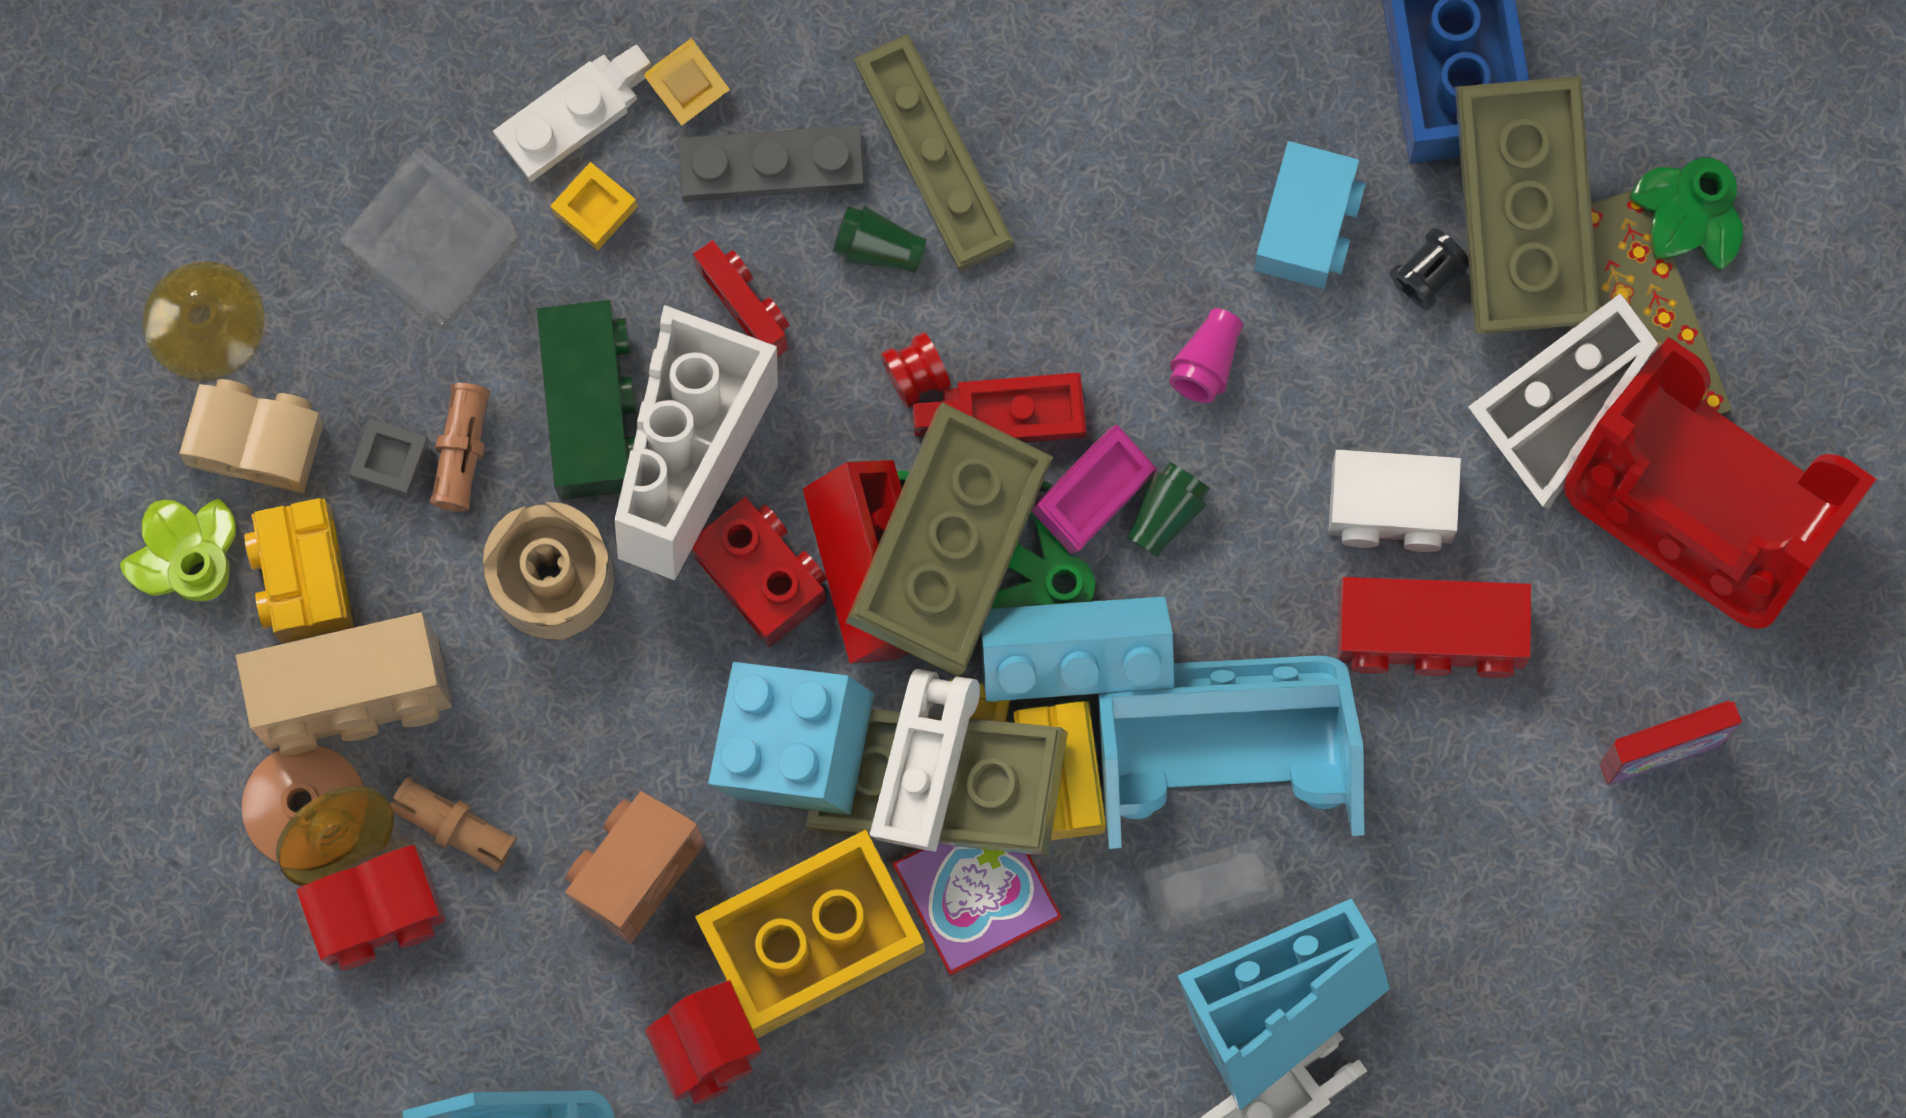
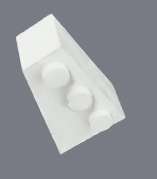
[1469,294,1660,509]

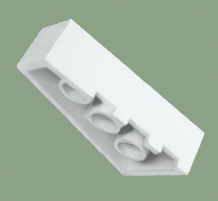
[615,305,778,580]

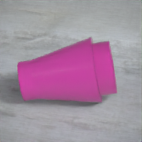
[1169,308,1244,404]

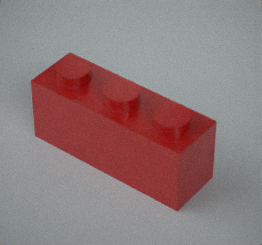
[802,460,909,664]
[1337,577,1531,678]

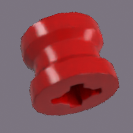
[880,332,951,408]

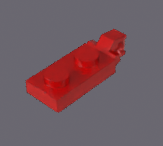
[912,372,1086,443]

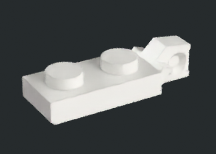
[493,44,652,183]

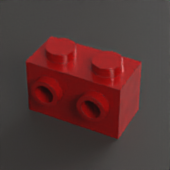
[690,496,827,648]

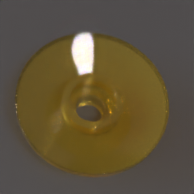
[143,262,265,380]
[276,786,394,886]

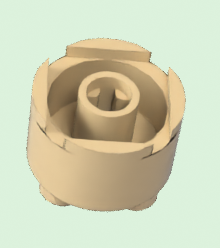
[483,502,614,640]

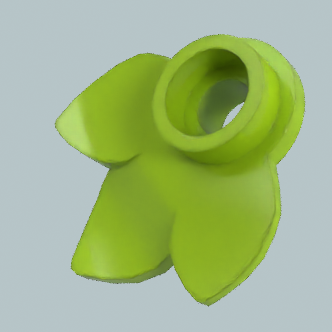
[120,499,237,601]

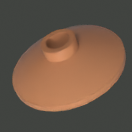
[242,745,366,868]

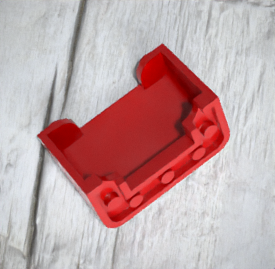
[1564,336,1876,629]

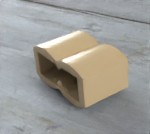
[179,379,323,493]

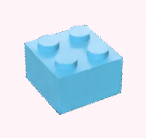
[708,662,875,815]

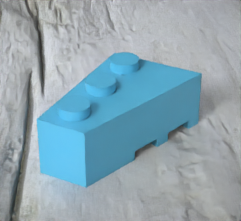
[1178,899,1390,1110]

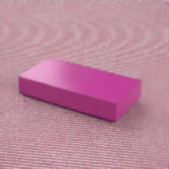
[1031,425,1158,554]

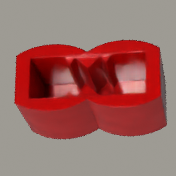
[296,844,446,970]
[645,980,762,1105]

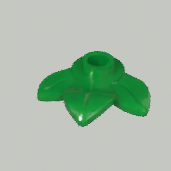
[1629,157,1743,270]

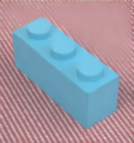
[980,596,1174,702]

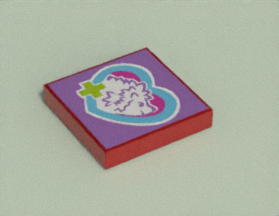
[1599,700,1742,785]
[892,844,1062,977]

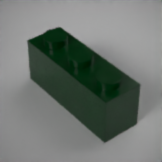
[536,300,637,500]

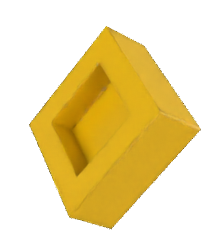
[643,38,730,126]
[550,162,638,251]

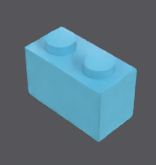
[1254,141,1366,289]

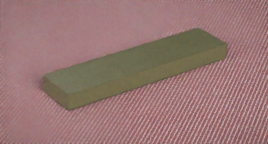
[854,34,1014,272]

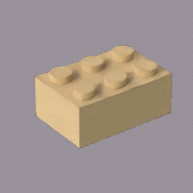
[236,612,453,755]

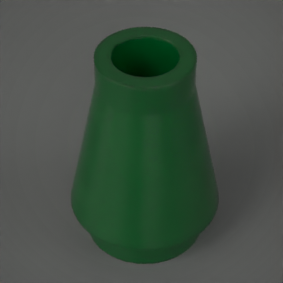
[832,205,927,273]
[1127,461,1211,558]

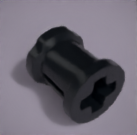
[1389,228,1469,310]

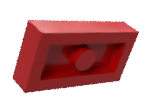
[693,240,790,357]

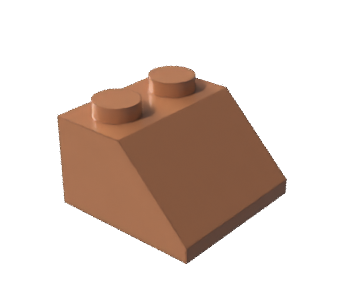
[565,791,706,945]

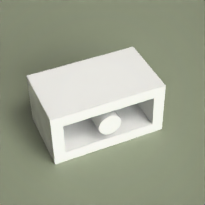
[1328,450,1461,552]

